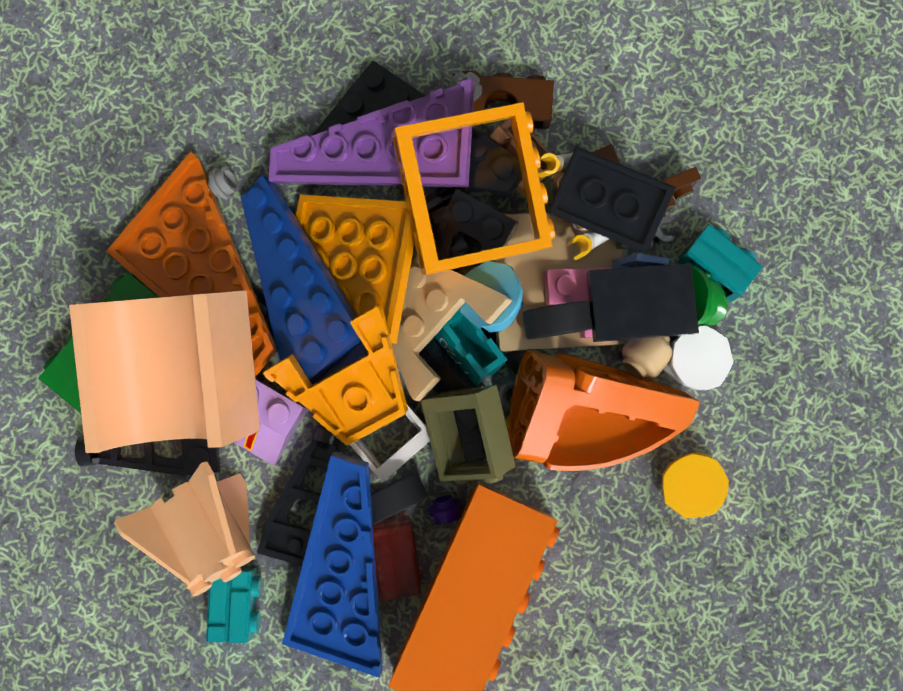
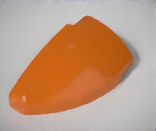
[508,350,700,471]

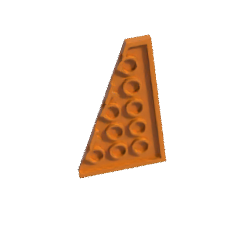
[106,152,277,377]

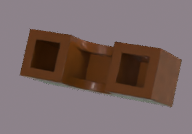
[453,71,554,129]

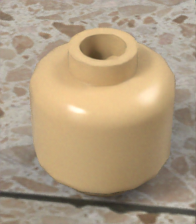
[622,336,673,379]

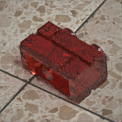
[373,521,422,601]

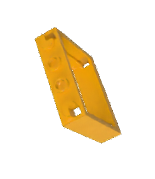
[391,102,555,275]

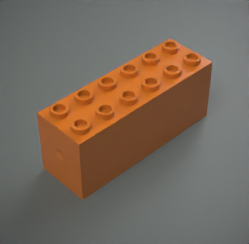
[388,480,560,691]

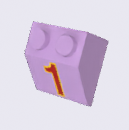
[234,377,308,466]

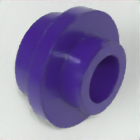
[428,495,463,524]

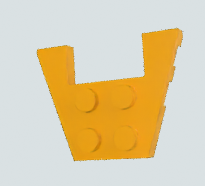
[263,303,408,446]

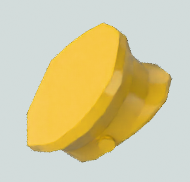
[662,451,729,519]

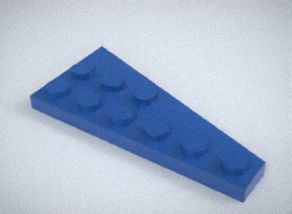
[241,175,362,384]
[282,452,383,678]

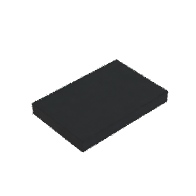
[548,146,676,254]
[586,264,699,342]

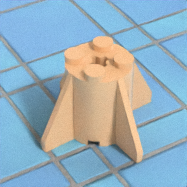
[114,461,255,597]

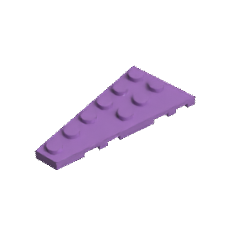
[269,78,475,187]

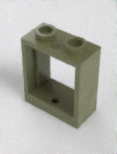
[421,385,516,485]

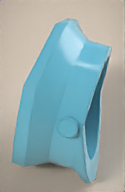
[460,261,524,333]

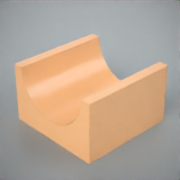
[69,290,260,453]

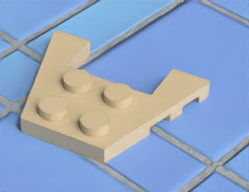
[392,255,512,401]

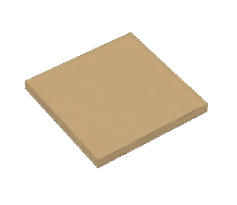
[495,213,630,352]

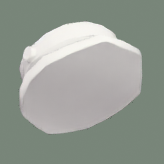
[663,325,734,390]

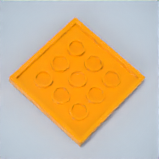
[295,194,415,344]

